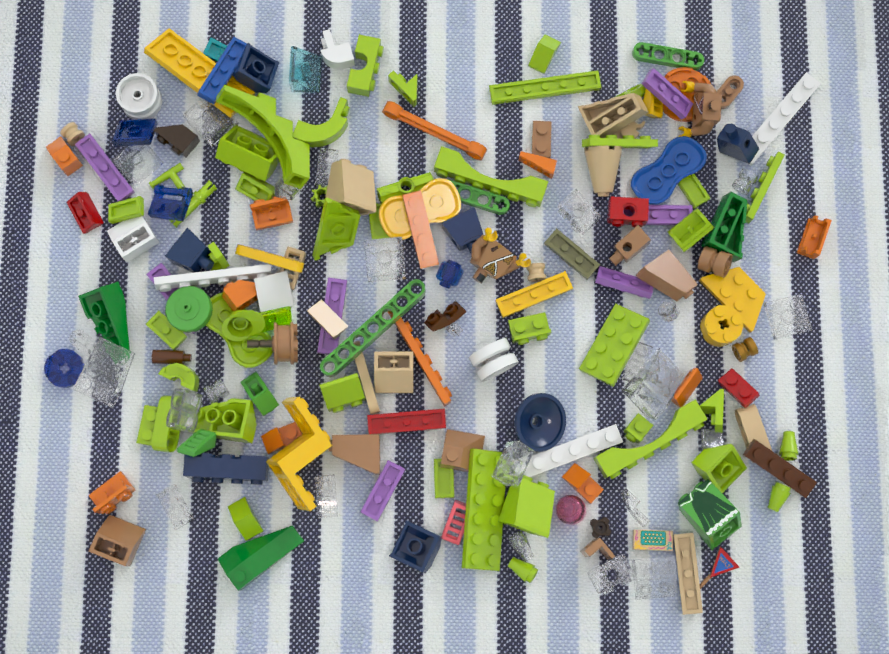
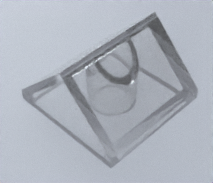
[111,136,164,187]

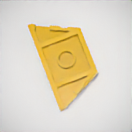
[699,267,766,333]

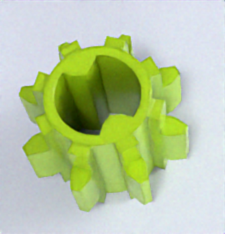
[311,185,328,208]

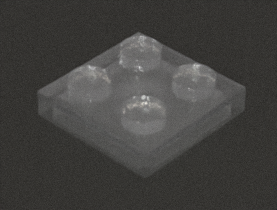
[764,294,812,340]

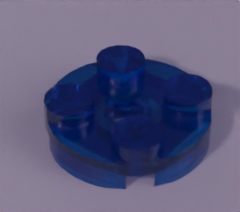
[44,349,85,388]

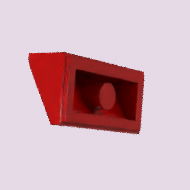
[66,192,104,234]

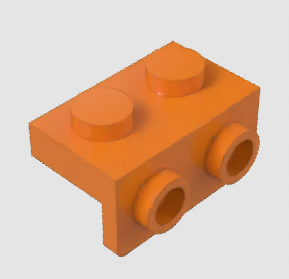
[250,195,293,231]

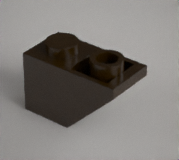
[154,124,200,158]

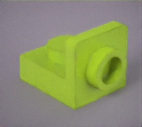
[208,242,230,271]
[623,413,654,443]

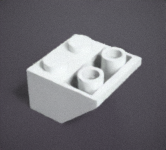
[107,216,160,262]

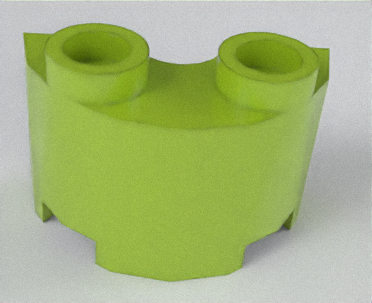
[158,363,199,392]

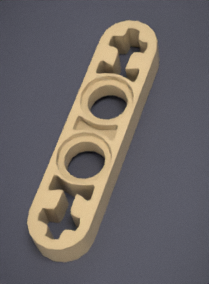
[354,341,380,414]

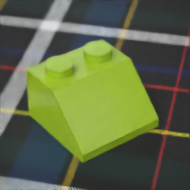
[320,373,366,413]

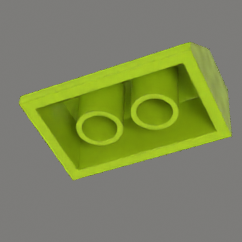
[215,125,279,181]

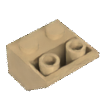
[374,352,413,393]

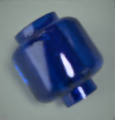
[436,259,464,289]

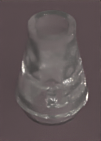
[508,531,534,561]

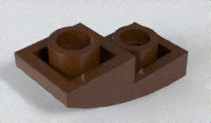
[424,300,467,332]

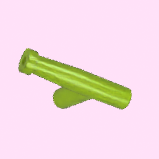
[149,163,185,191]

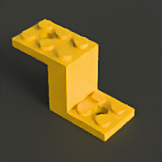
[266,397,332,511]

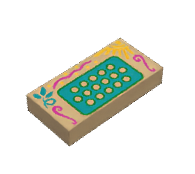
[632,530,673,551]

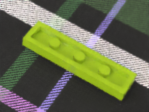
[582,135,658,148]
[746,151,785,224]

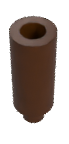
[152,350,192,365]

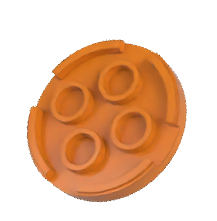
[663,67,711,122]

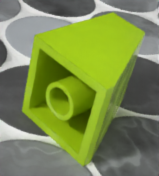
[498,475,555,538]

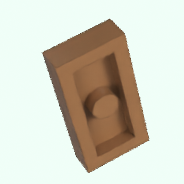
[531,121,552,158]

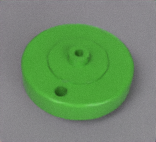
[165,286,213,333]

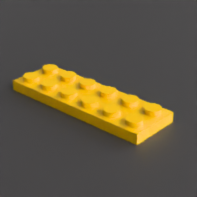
[144,28,255,118]

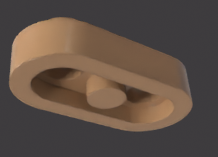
[716,75,744,109]

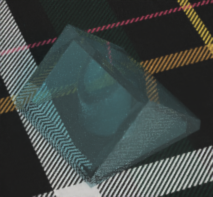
[289,46,322,93]

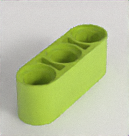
[151,395,185,453]

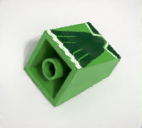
[678,479,742,550]

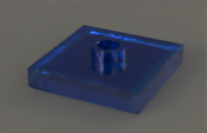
[112,119,157,147]

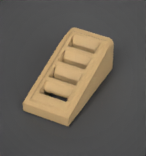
[280,246,306,290]

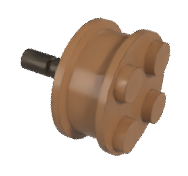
[247,322,298,365]

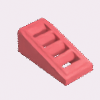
[441,500,466,545]

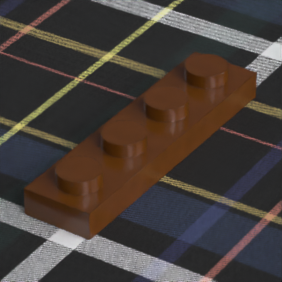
[743,439,817,498]

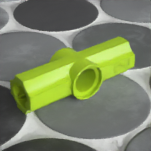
[376,172,433,205]

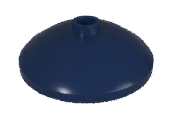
[514,393,566,452]

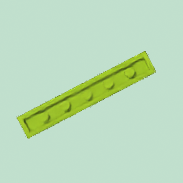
[489,70,601,105]

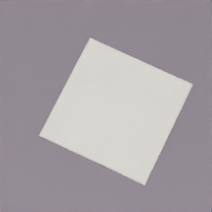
[254,271,294,314]

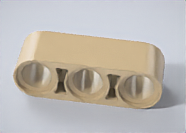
[735,404,772,463]

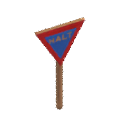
[700,547,739,589]

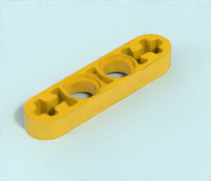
[235,244,305,273]

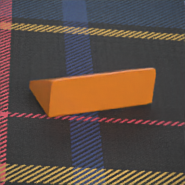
[670,368,702,408]

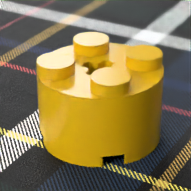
[700,305,743,347]

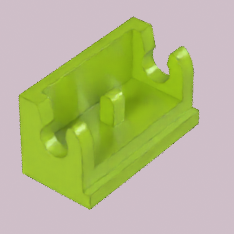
[668,208,714,252]

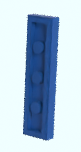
[197,37,247,104]

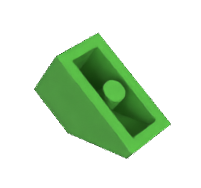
[240,371,279,416]

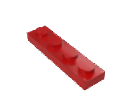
[367,409,446,434]

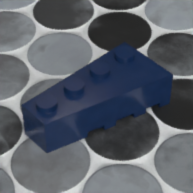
[183,453,269,485]

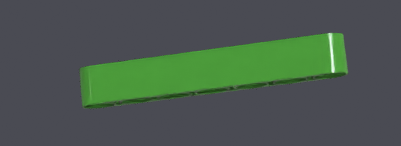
[320,279,426,377]

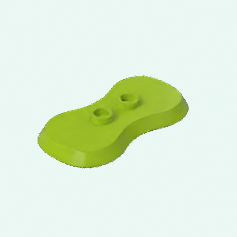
[206,293,273,368]

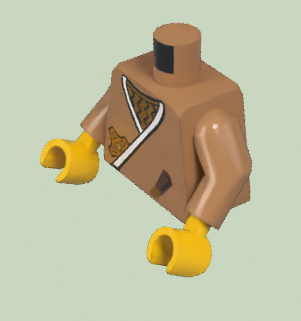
[678,81,722,137]
[470,227,531,284]

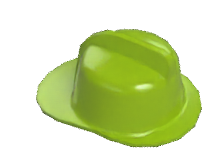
[221,310,265,341]

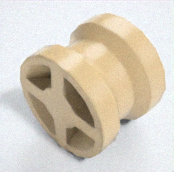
[60,122,85,146]
[526,263,546,282]

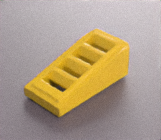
[643,88,663,119]

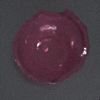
[556,495,587,525]

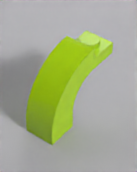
[293,97,350,148]

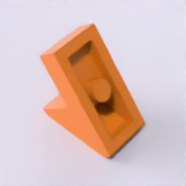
[261,422,302,454]
[562,463,604,504]

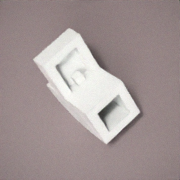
[320,29,355,70]

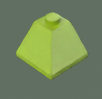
[691,444,747,493]

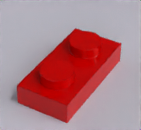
[718,368,760,408]

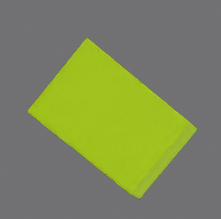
[528,34,561,74]
[227,497,263,541]

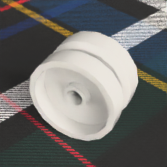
[116,73,162,121]
[469,338,519,382]

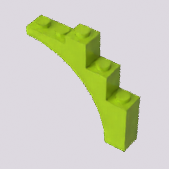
[216,85,310,189]

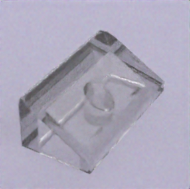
[275,176,308,200]

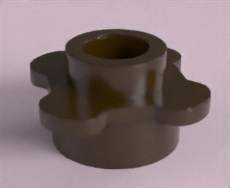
[590,517,611,538]

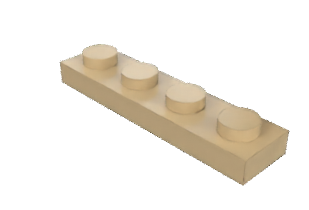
[673,533,703,615]

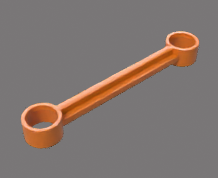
[382,101,487,161]

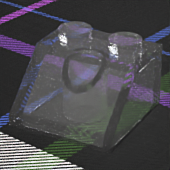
[183,100,239,147]

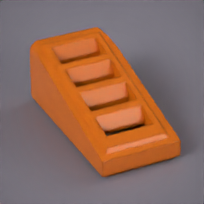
[518,151,557,179]

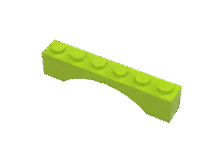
[434,146,549,207]
[593,399,707,480]

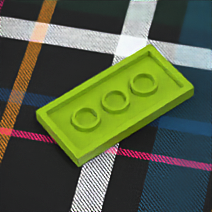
[579,303,650,387]

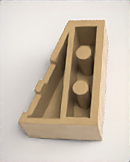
[578,93,649,138]

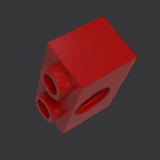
[607,196,649,228]

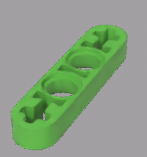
[632,42,704,71]
[447,179,510,215]

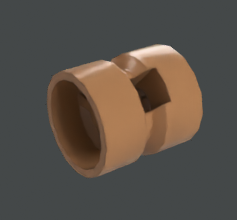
[698,246,733,278]

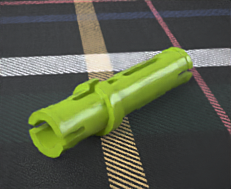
[168,180,217,228]

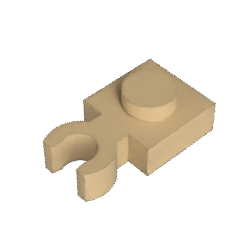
[613,121,645,139]

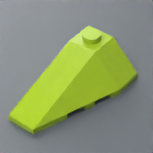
[180,398,257,444]

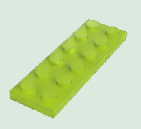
[461,449,508,571]

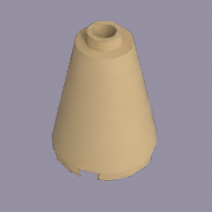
[584,146,622,197]

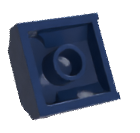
[233,43,279,93]
[389,520,442,573]

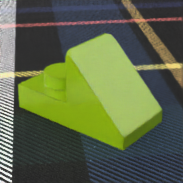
[388,70,418,107]
[700,389,724,433]

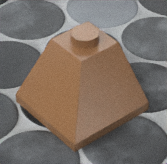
[440,429,485,472]

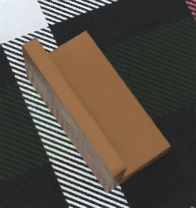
[580,538,615,559]

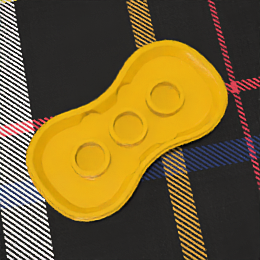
[379,178,461,240]

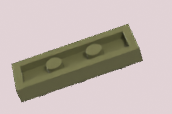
[544,228,600,280]

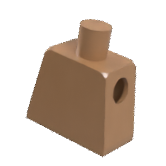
[608,225,651,266]

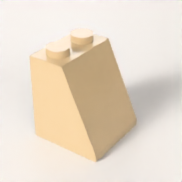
[325,159,376,216]

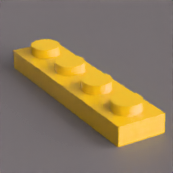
[495,271,573,318]

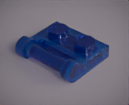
[148,184,193,221]

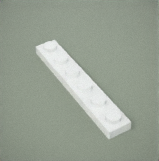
[747,72,821,166]
[154,264,271,292]
[507,424,623,479]

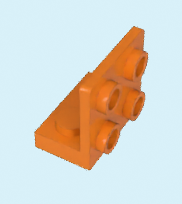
[88,471,135,515]

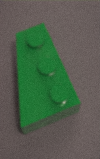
[701,192,748,262]

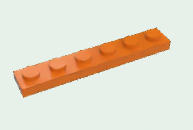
[387,311,452,407]

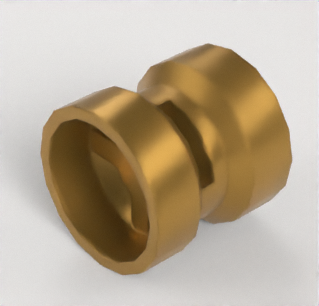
[732,337,759,362]

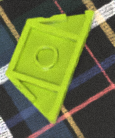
[312,198,361,260]

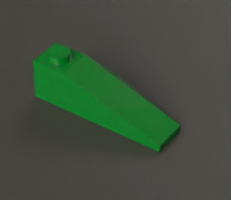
[78,282,131,364]
[218,525,304,591]

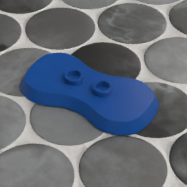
[631,136,707,205]

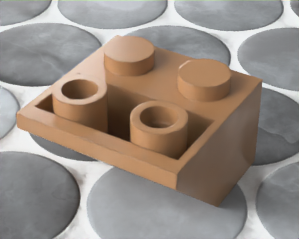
[88,515,146,566]

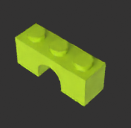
[347,34,384,97]

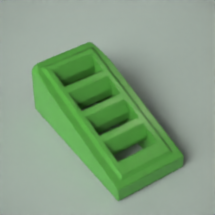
[177,429,216,457]

